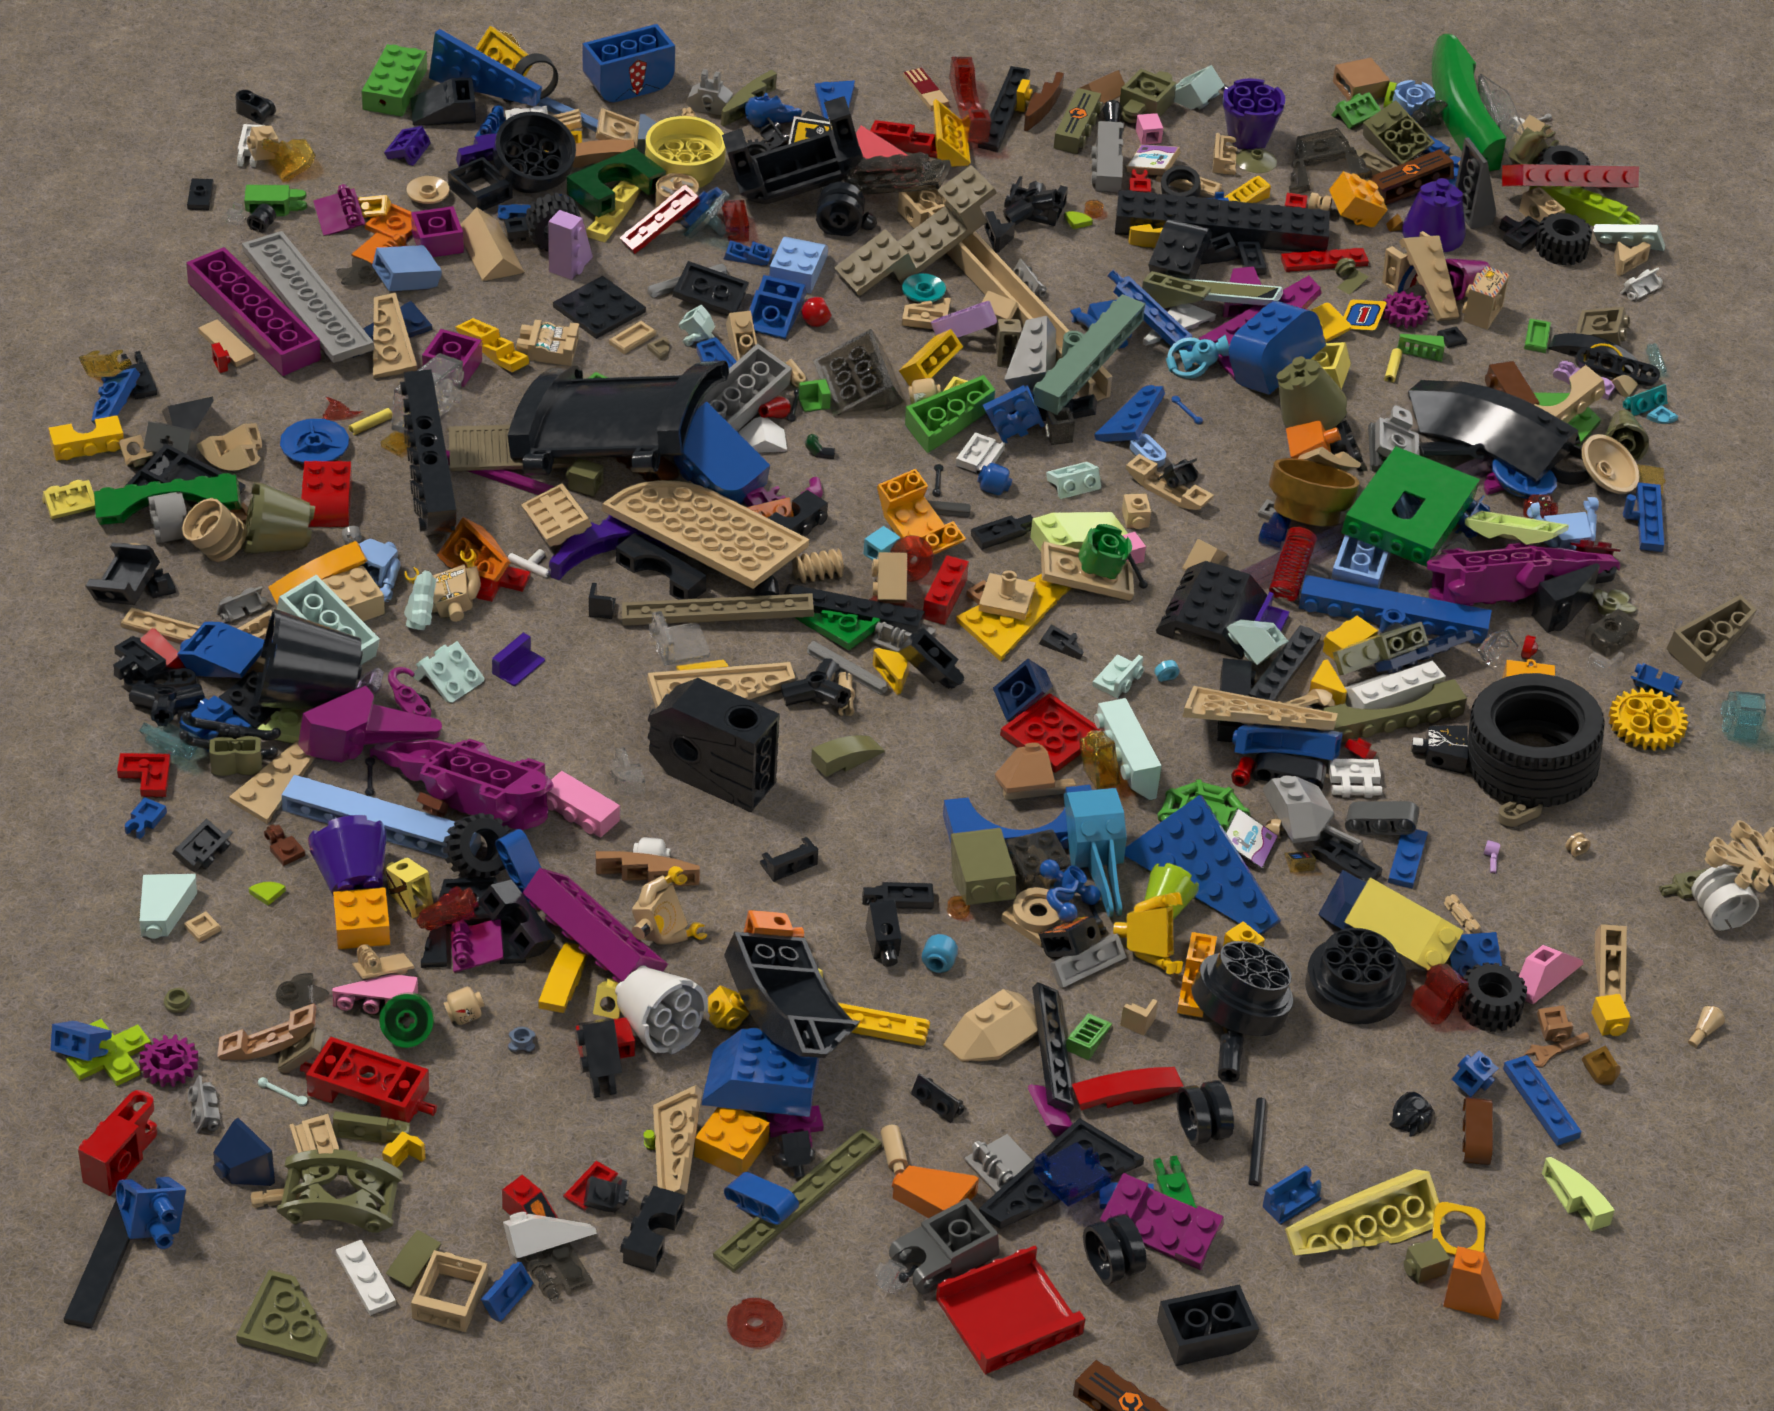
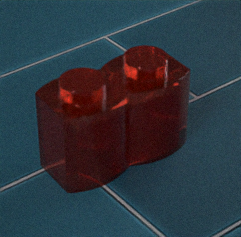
[1411,964,1469,1024]

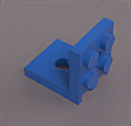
[983,385,1045,443]

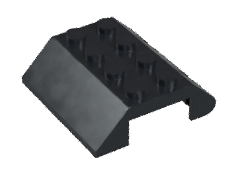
[1156,561,1267,659]

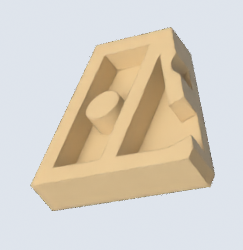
[902,298,951,329]

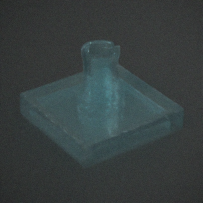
[683,190,730,239]

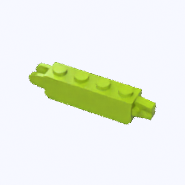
[1529,186,1641,226]

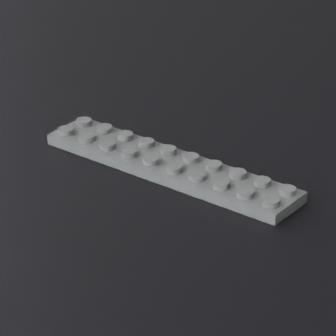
[242,231,375,363]

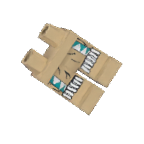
[516,320,579,366]

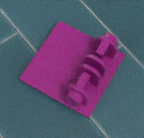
[313,184,365,236]
[451,919,504,973]

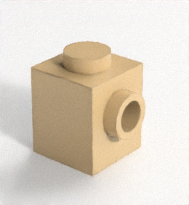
[247,126,278,161]
[1122,494,1151,529]

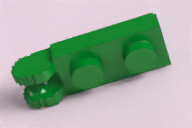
[1153,1155,1196,1208]

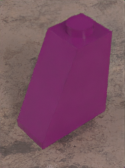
[1222,267,1261,318]

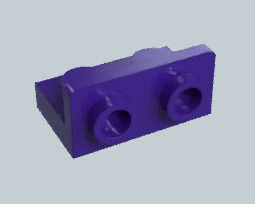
[384,126,431,166]

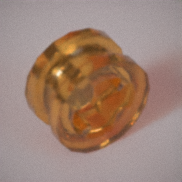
[1084,200,1104,218]
[947,895,970,919]

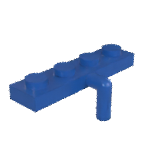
[1623,482,1664,552]

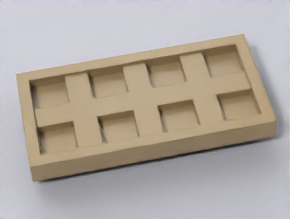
[521,484,592,547]

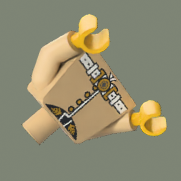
[405,548,481,622]

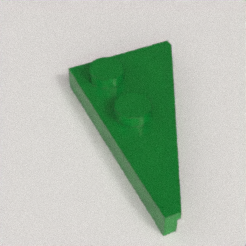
[794,610,880,651]

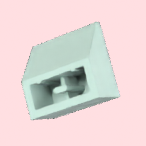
[1227,620,1289,665]

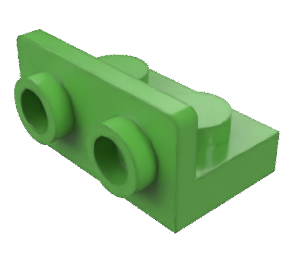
[1331,92,1381,129]

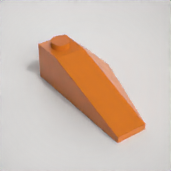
[437,517,511,582]

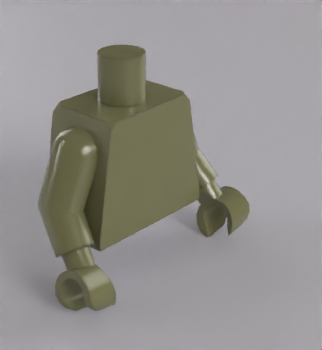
[1508,125,1559,165]

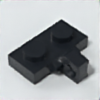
[1499,215,1540,250]
[113,636,166,680]

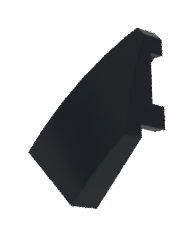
[1039,624,1084,659]

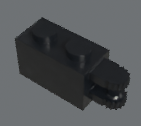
[898,627,965,689]
[575,1018,622,1098]

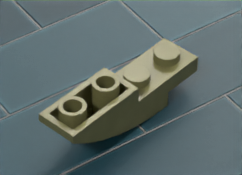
[1332,622,1429,675]

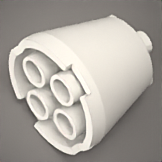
[615,965,708,1054]

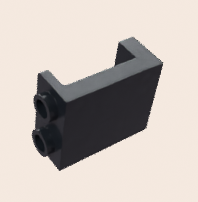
[85,543,160,605]

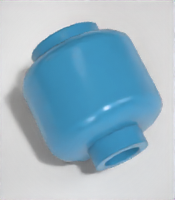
[922,934,958,973]

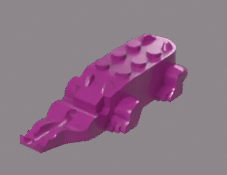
[1427,543,1620,606]
[370,739,554,830]

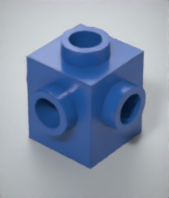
[1452,1050,1499,1097]

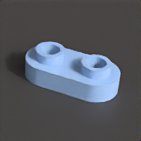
[1130,433,1166,468]

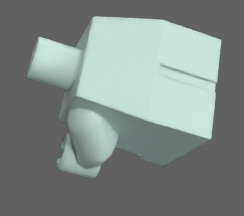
[678,305,715,347]

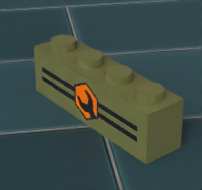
[1054,88,1103,154]

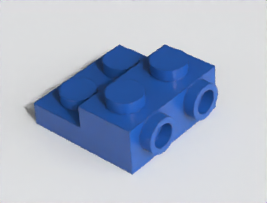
[179,695,251,752]

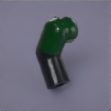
[805,434,835,459]

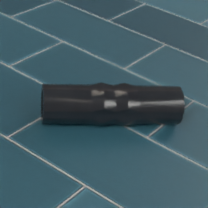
[1218,1026,1244,1082]

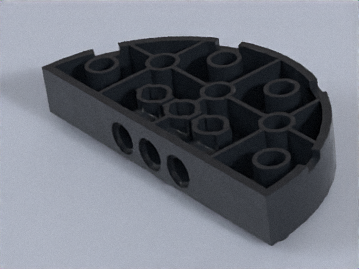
[400,369,456,535]

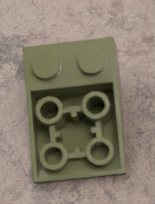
[1363,100,1435,165]

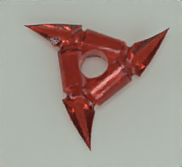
[322,396,363,420]

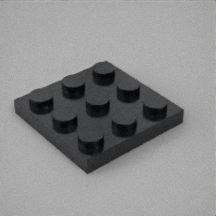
[553,276,646,339]

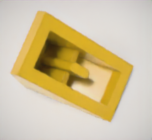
[873,648,910,695]
[1309,659,1347,706]

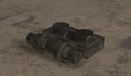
[525,1242,592,1301]

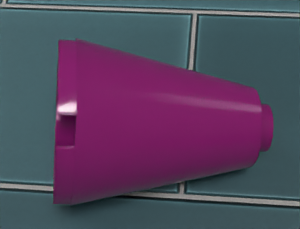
[1445,259,1491,301]

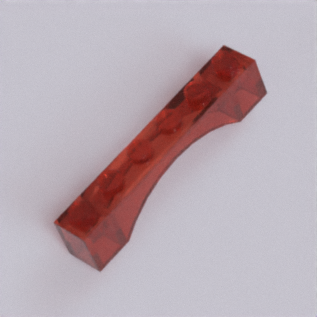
[949,57,991,144]

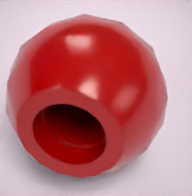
[801,297,832,327]

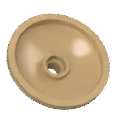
[1582,434,1639,494]

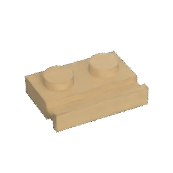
[290,1114,339,1154]

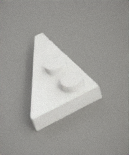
[1143,304,1216,346]

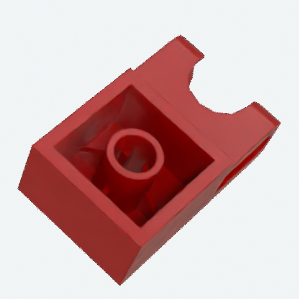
[78,1090,158,1196]

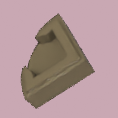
[647,336,669,360]

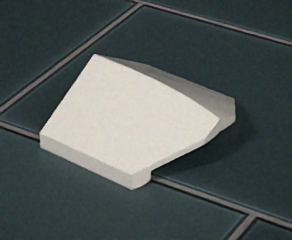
[739,417,787,452]

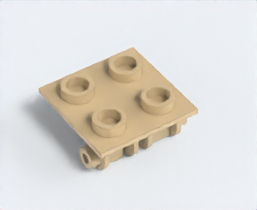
[352,945,414,980]

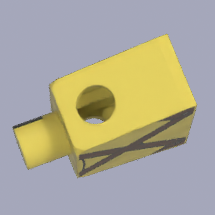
[384,858,434,919]

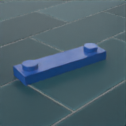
[1503,1055,1582,1146]

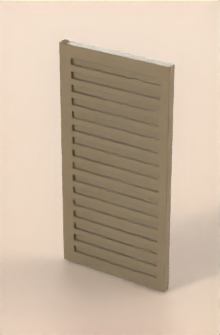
[447,425,575,471]

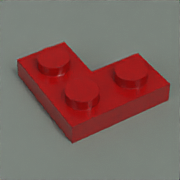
[476,566,531,602]
[117,753,171,797]

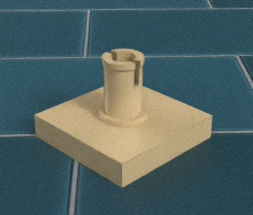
[979,571,1036,620]

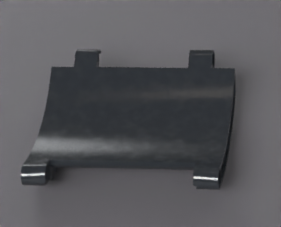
[508,360,729,475]

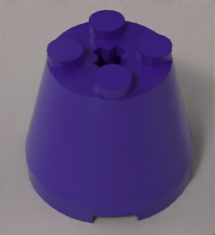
[1223,78,1285,149]
[1402,178,1466,252]
[308,815,386,897]

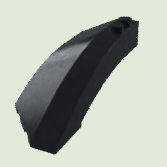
[724,932,860,1058]

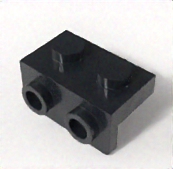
[172,818,233,873]

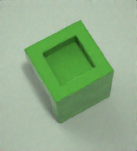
[799,379,831,412]

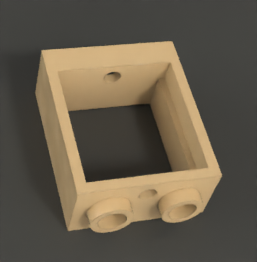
[411,1250,488,1332]

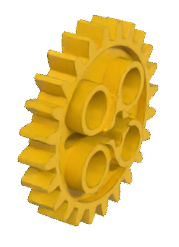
[1608,688,1688,751]

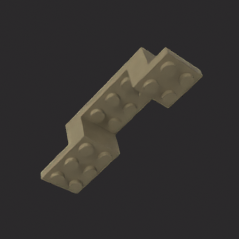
[834,165,997,296]

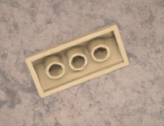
[460,207,524,281]

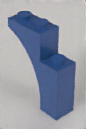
[1233,723,1343,761]

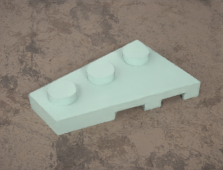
[1594,224,1665,251]

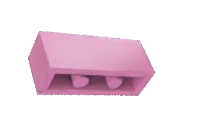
[547,771,620,838]

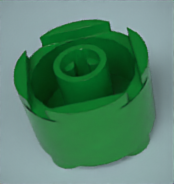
[1078,524,1132,579]
[379,992,435,1048]

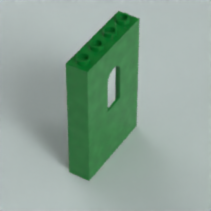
[1341,446,1480,567]

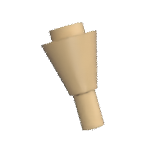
[1688,1006,1725,1048]

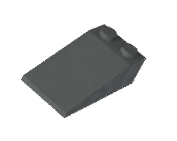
[1455,137,1496,229]

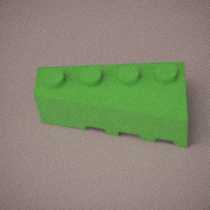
[905,375,995,453]

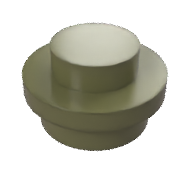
[1335,258,1356,277]
[164,988,191,1013]

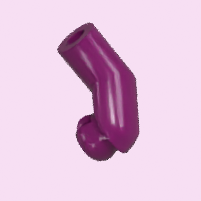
[801,477,823,498]

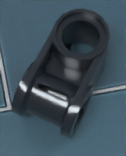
[236,90,276,125]

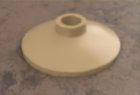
[406,176,449,204]

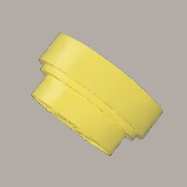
[645,116,726,188]

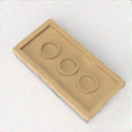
[1041,541,1134,601]

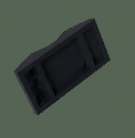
[140,443,246,508]

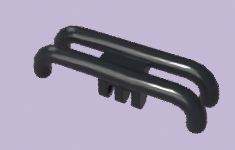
[179,711,281,759]

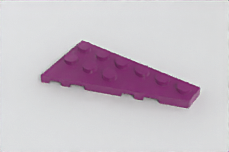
[1199,275,1322,380]

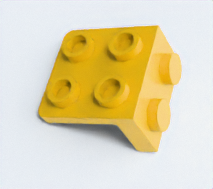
[1307,303,1351,342]

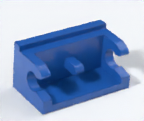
[50,1021,112,1061]
[1263,1165,1321,1225]

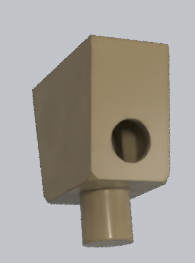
[996,319,1022,367]

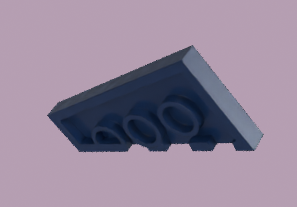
[353,301,432,358]
[1374,630,1475,674]

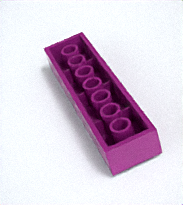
[186,247,321,376]

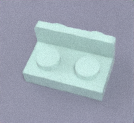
[1046,462,1101,499]
[1092,654,1144,698]

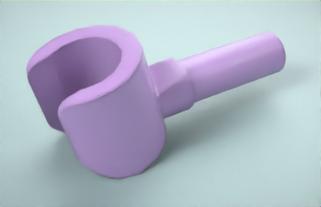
[1484,840,1500,873]

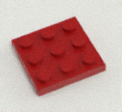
[1000,693,1103,773]

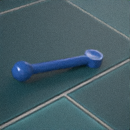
[1171,396,1203,424]

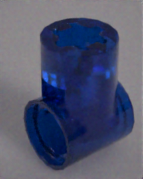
[1258,511,1291,549]

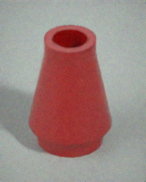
[758,396,791,418]

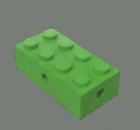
[362,44,427,117]

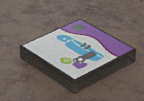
[1224,808,1278,872]

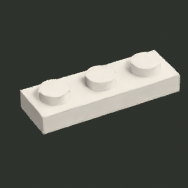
[336,1240,396,1316]

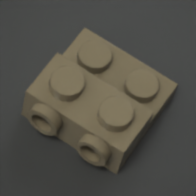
[1575,307,1630,346]

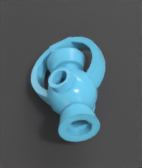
[1166,335,1229,378]

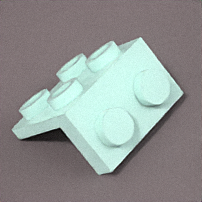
[414,641,484,703]

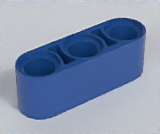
[495,829,542,902]
[724,1172,799,1225]

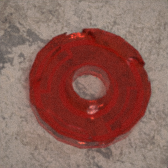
[727,1298,783,1347]

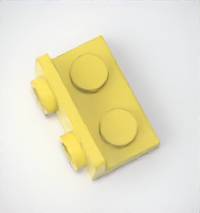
[42,480,95,520]

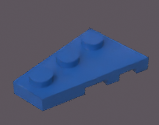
[815,80,855,119]
[91,368,140,425]

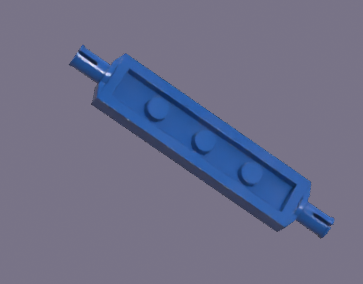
[1107,269,1194,352]

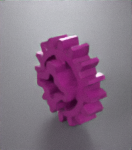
[1383,291,1429,329]
[139,1034,199,1087]

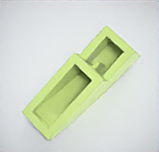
[1542,1157,1615,1231]

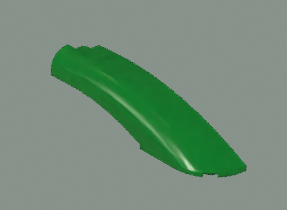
[1431,33,1506,171]

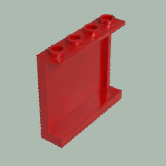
[936,1246,1086,1375]

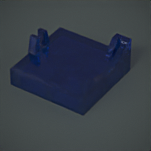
[1034,1142,1111,1207]

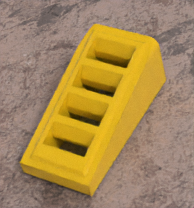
[1224,176,1271,203]

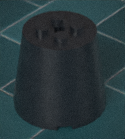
[255,609,363,709]

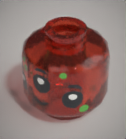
[1523,494,1558,519]

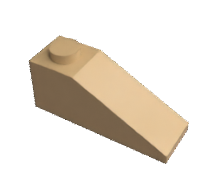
[1595,924,1627,1002]

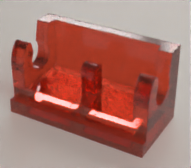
[721,200,749,242]

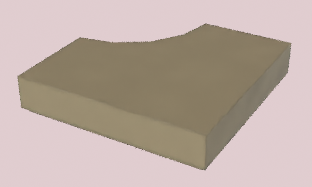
[278,1027,324,1074]

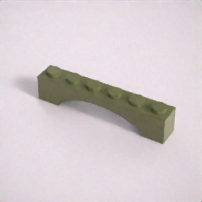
[1323,679,1467,743]

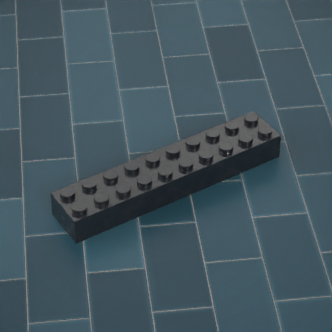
[1114,190,1330,252]

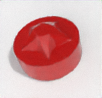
[1521,635,1538,659]

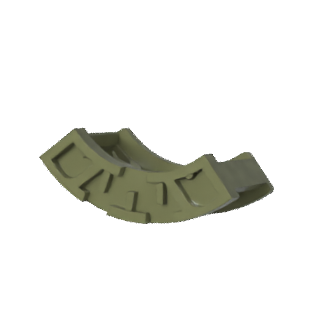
[277,1149,403,1233]

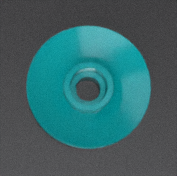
[902,273,946,303]

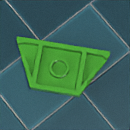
[1533,392,1601,447]

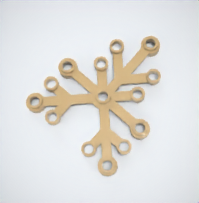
[1705,820,1774,893]

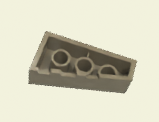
[1666,594,1757,679]

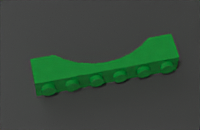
[94,473,241,525]

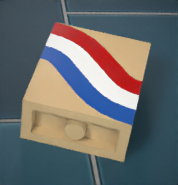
[1382,231,1430,293]

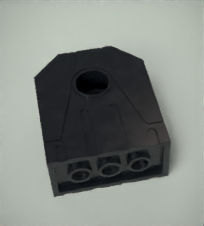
[648,678,780,812]

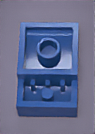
[749,275,807,339]

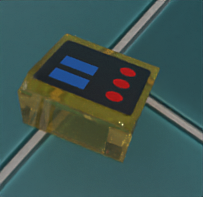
[1284,851,1316,872]

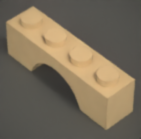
[1534,365,1606,423]

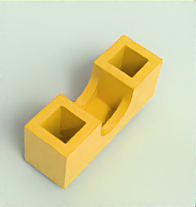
[49,415,124,461]

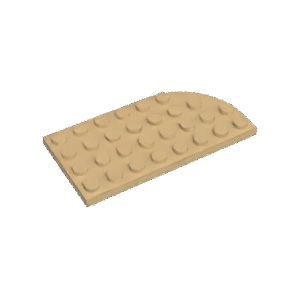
[602,481,809,589]

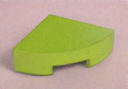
[1383,82,1397,108]
[1064,211,1093,229]
[249,882,286,906]

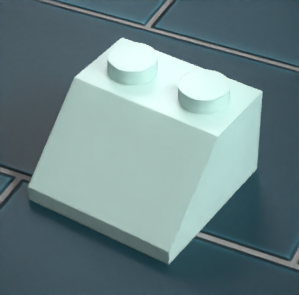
[1174,65,1224,110]

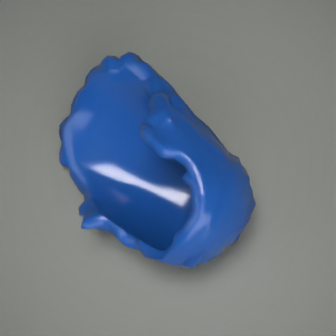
[745,93,802,129]

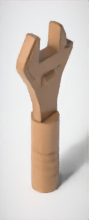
[1525,1032,1590,1067]

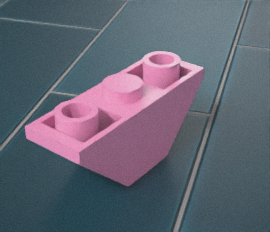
[1519,945,1583,1004]

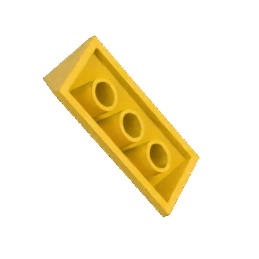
[933,99,971,167]

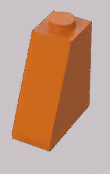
[892,1165,979,1218]
[1443,1246,1503,1320]

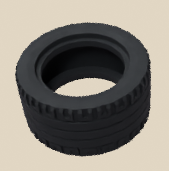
[1467,673,1605,807]

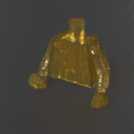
[1079,730,1121,790]

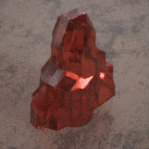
[416,886,479,931]

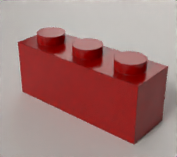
[923,555,969,625]

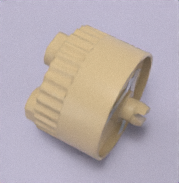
[656,173,699,221]

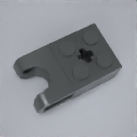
[889,1198,999,1294]

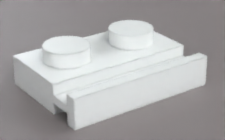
[956,433,1005,472]

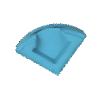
[1646,405,1678,424]

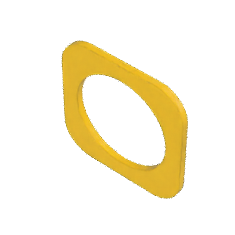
[1432,1202,1485,1255]

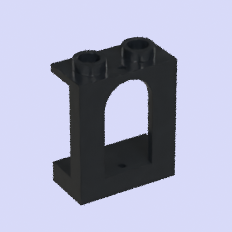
[1004,176,1068,226]

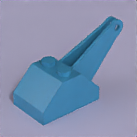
[1064,788,1127,917]

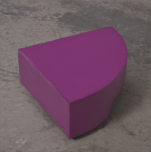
[1483,472,1505,495]

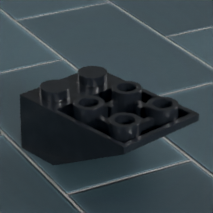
[410,77,476,125]

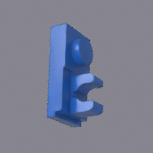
[481,1262,534,1322]

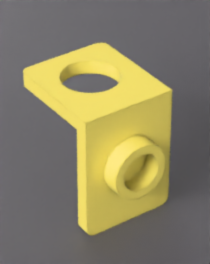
[593,978,620,1019]

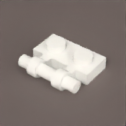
[1328,759,1382,798]

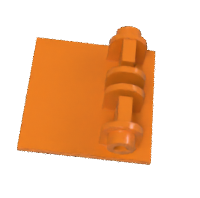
[351,232,408,265]

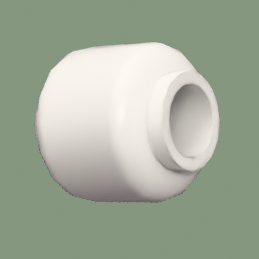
[633,837,670,858]

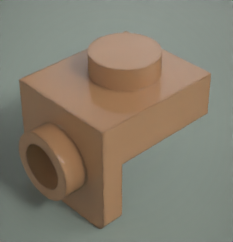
[1537,1005,1573,1042]

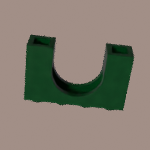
[567,148,666,218]

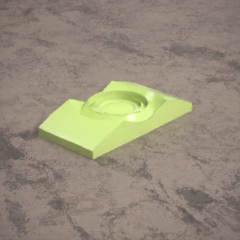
[1465,511,1569,544]

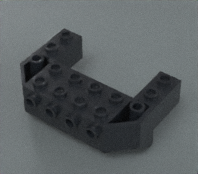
[722,96,863,204]

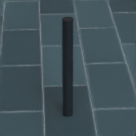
[1248,1097,1267,1186]

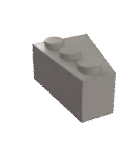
[1091,121,1124,192]
[1004,316,1056,391]

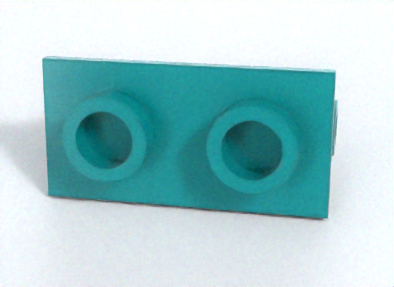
[1622,384,1668,416]

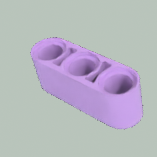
[931,301,998,338]

